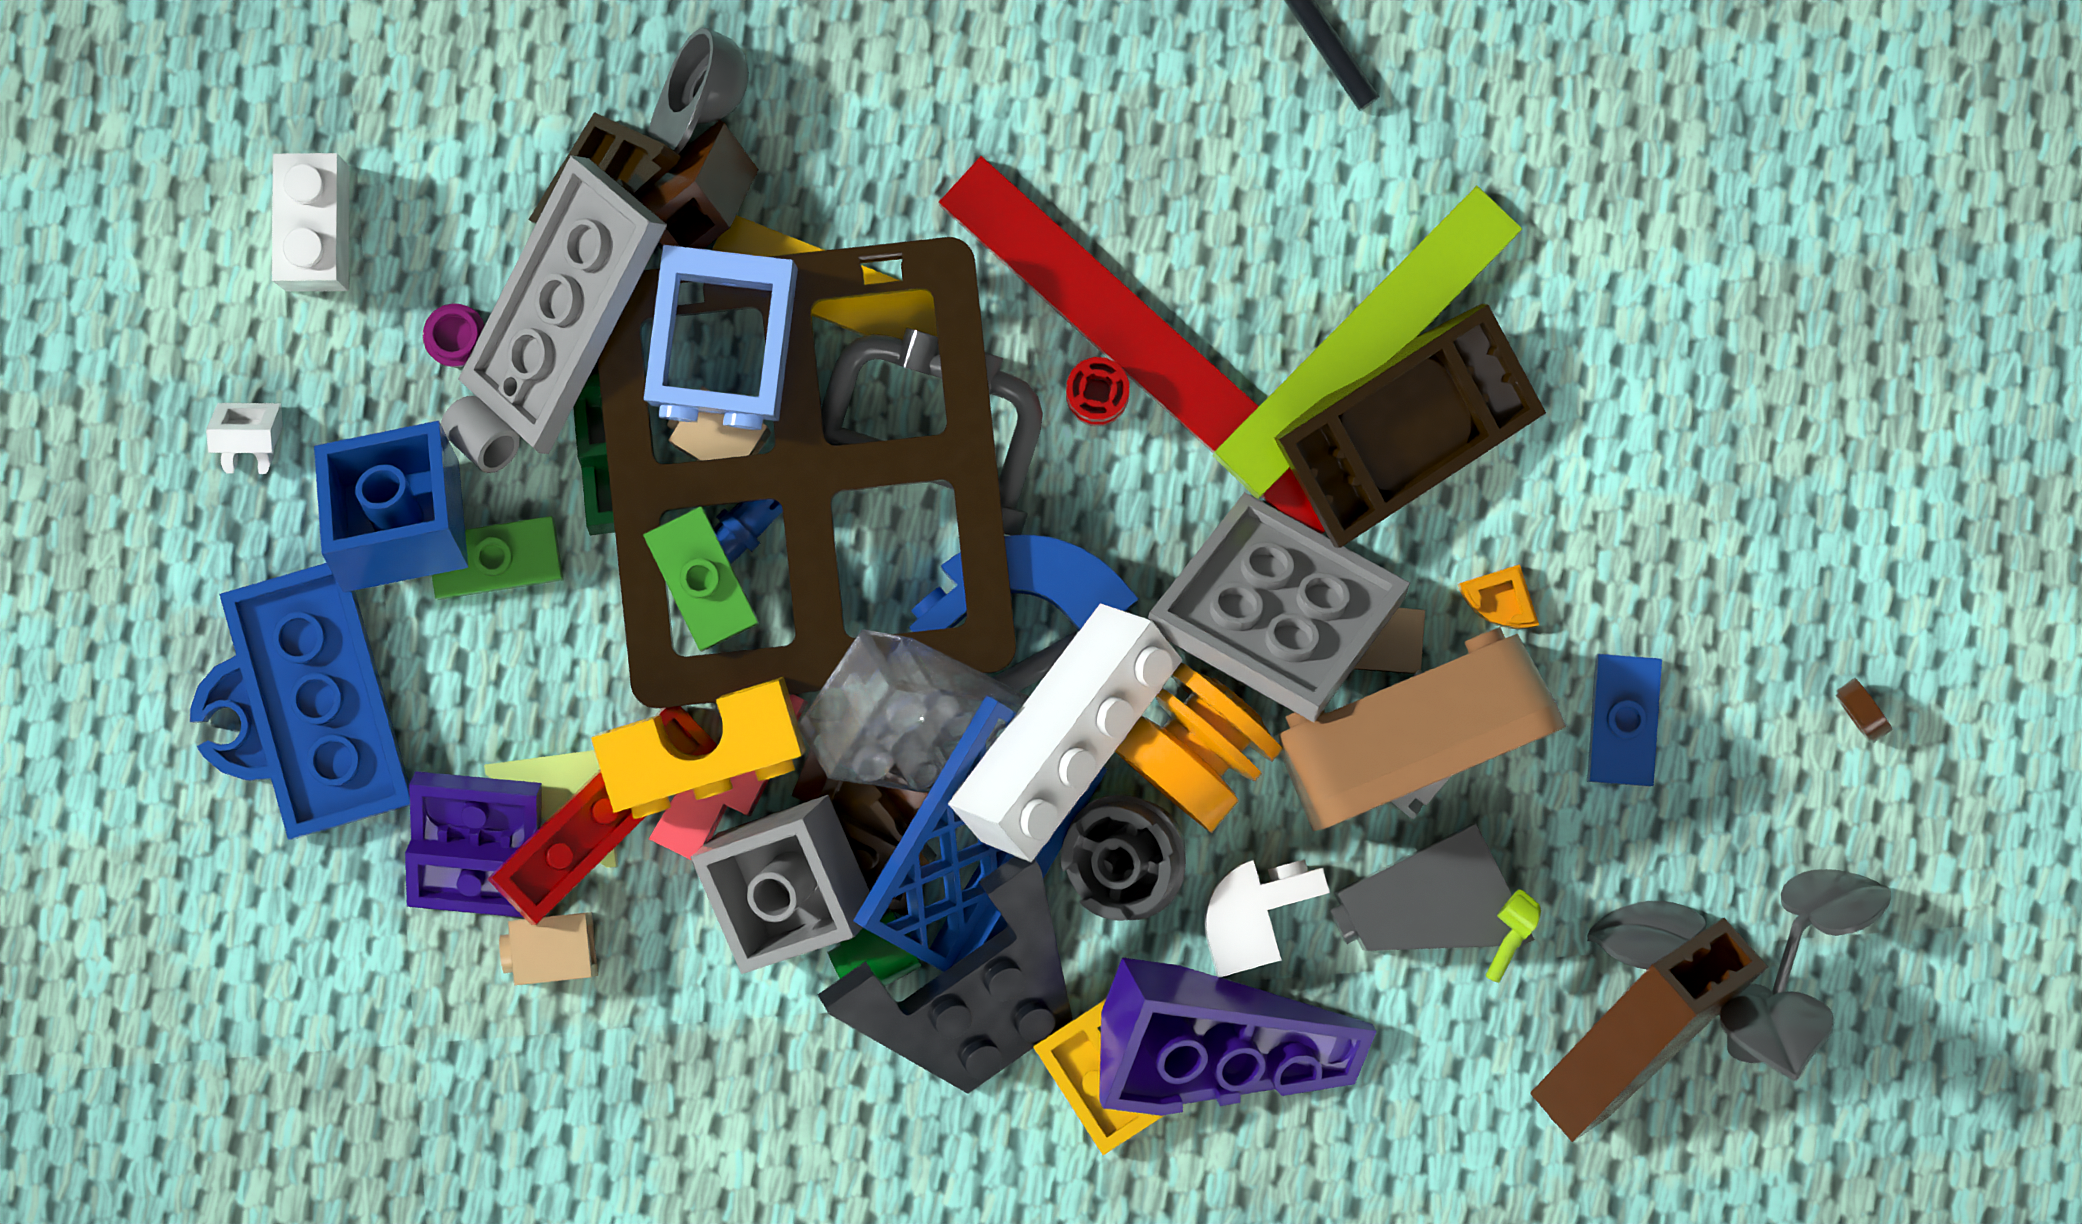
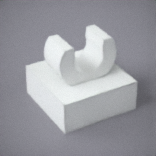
[206,403,283,474]

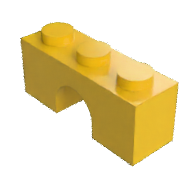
[591,677,806,819]

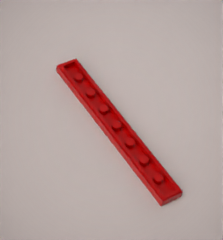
[938,156,1325,534]

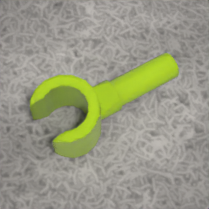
[1485,889,1541,983]

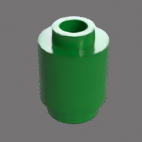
[827,910,923,986]

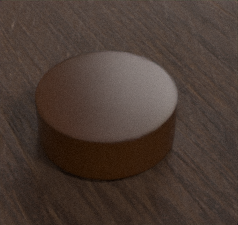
[1836,678,1893,743]

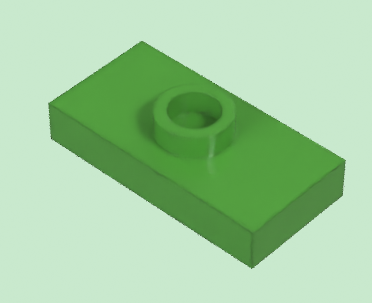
[643,506,760,652]
[432,516,564,600]

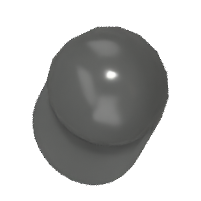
[648,28,749,154]

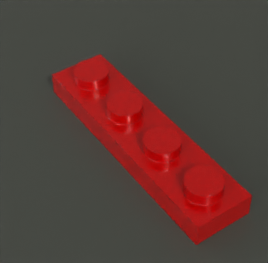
[487,706,718,925]

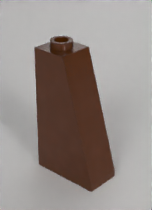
[1530,918,1768,1142]

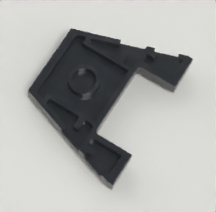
[818,856,1073,1094]

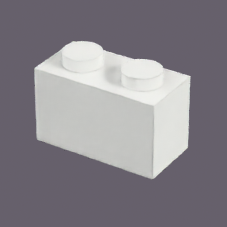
[272,153,349,291]

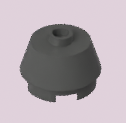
[1061,795,1186,921]

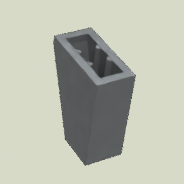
[1330,824,1535,951]

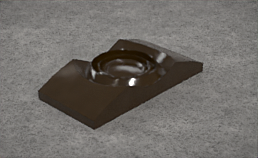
[1274,303,1546,548]

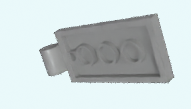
[441,155,667,473]

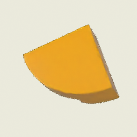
[1457,564,1539,629]

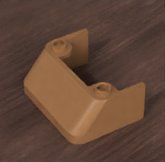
[1273,627,1566,831]

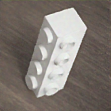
[948,604,1183,862]

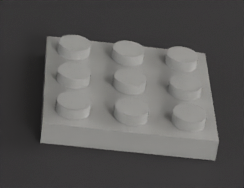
[1148,492,1410,722]

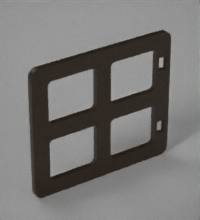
[597,237,1016,708]

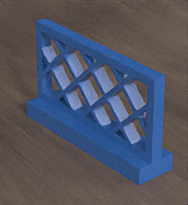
[853,695,1108,972]

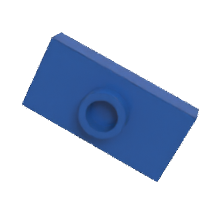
[1587,654,1662,787]

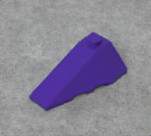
[1099,957,1377,1116]

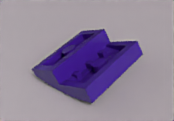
[405,771,542,918]

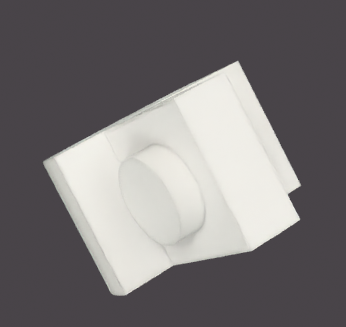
[1204,859,1330,977]

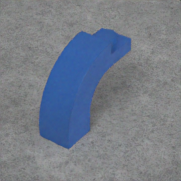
[909,535,1139,632]

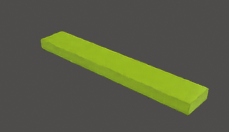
[1212,185,1522,499]

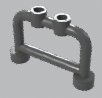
[822,327,1043,536]

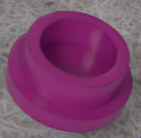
[423,303,485,368]

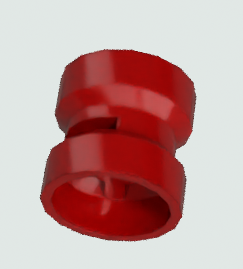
[1066,357,1130,426]

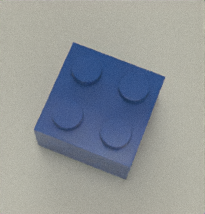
[314,421,469,593]

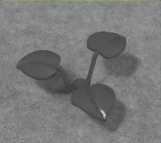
[1587,869,1891,1081]

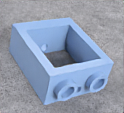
[644,245,798,430]

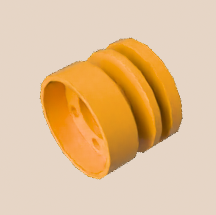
[1115,662,1282,833]

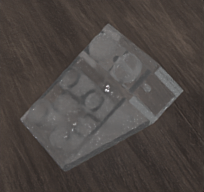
[798,629,1029,795]

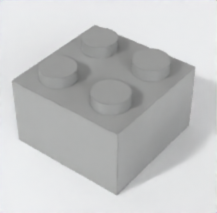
[690,795,870,974]

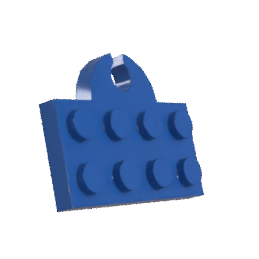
[190,563,410,840]

